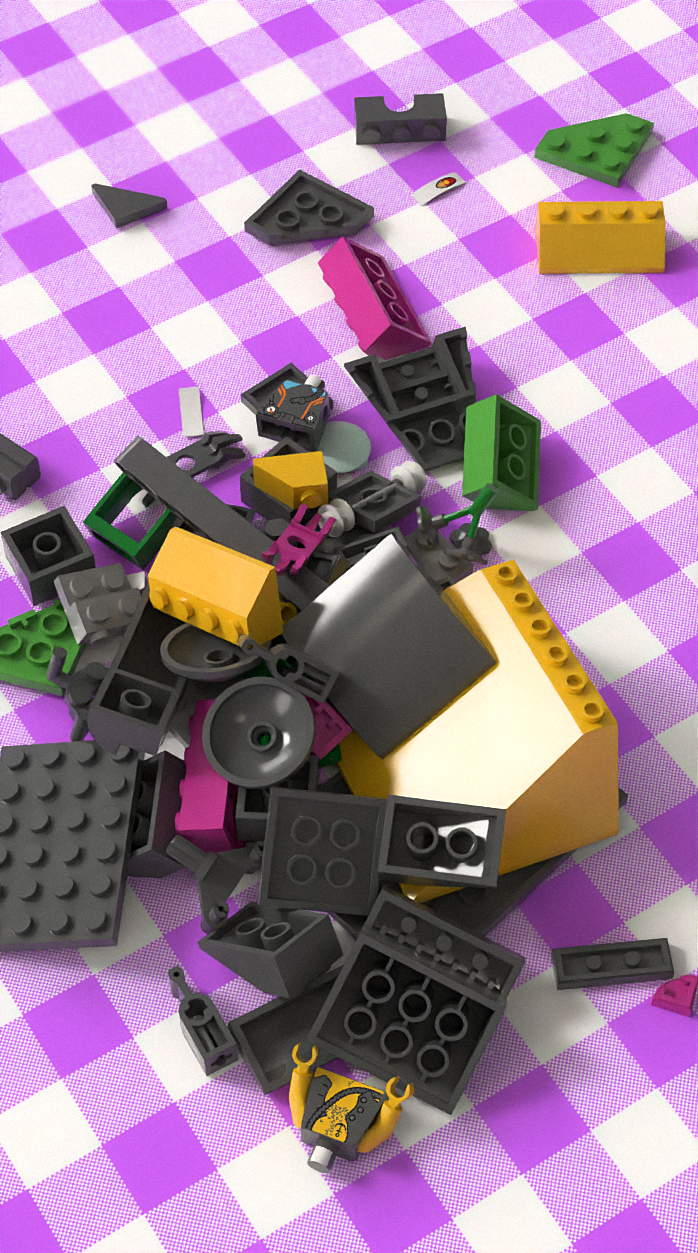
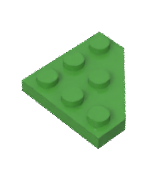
[534,113,654,188]
[0,598,87,696]

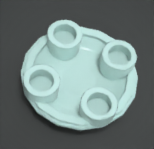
[308,421,371,474]

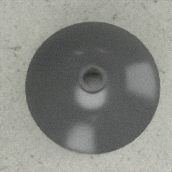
[160,623,273,682]
[202,677,316,789]

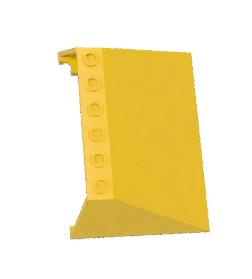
[334,559,619,903]

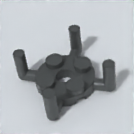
[46,647,109,741]

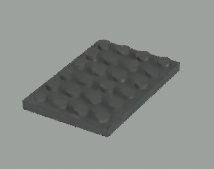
[0,740,145,952]

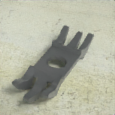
[135,431,246,508]

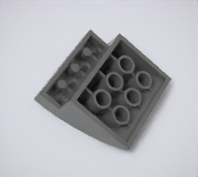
[281,534,497,760]
[306,885,525,1115]

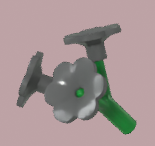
[416,483,498,565]

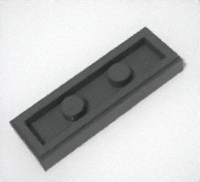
[551,938,674,990]

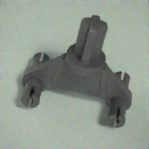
[166,835,264,934]

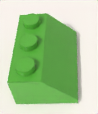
[462,394,541,511]

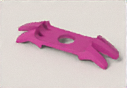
[261,503,336,576]

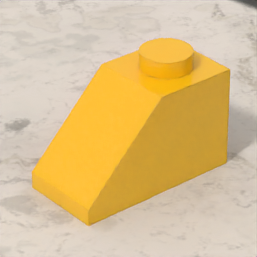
[253,451,328,509]

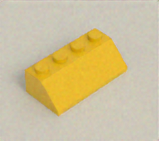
[535,201,666,274]
[148,527,283,646]

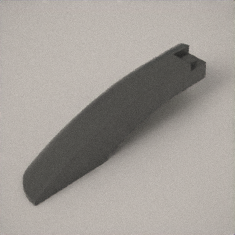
[87,504,256,756]

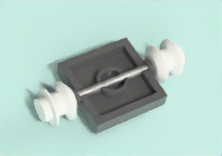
[318,460,427,537]

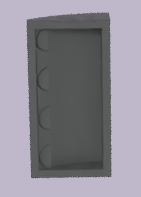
[227,964,344,1096]

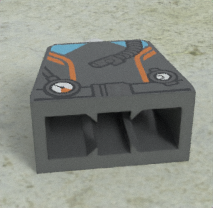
[255,375,330,452]

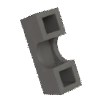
[354,93,447,145]

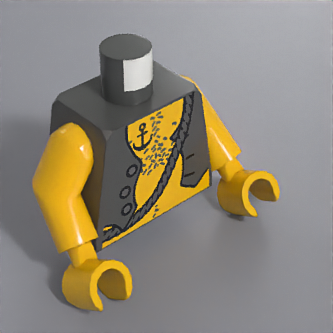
[289,1042,415,1173]

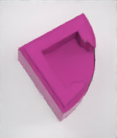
[651,975,698,1017]

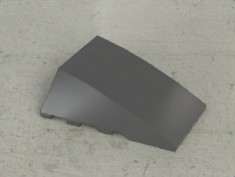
[344,326,476,472]

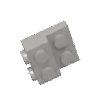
[54,563,141,646]

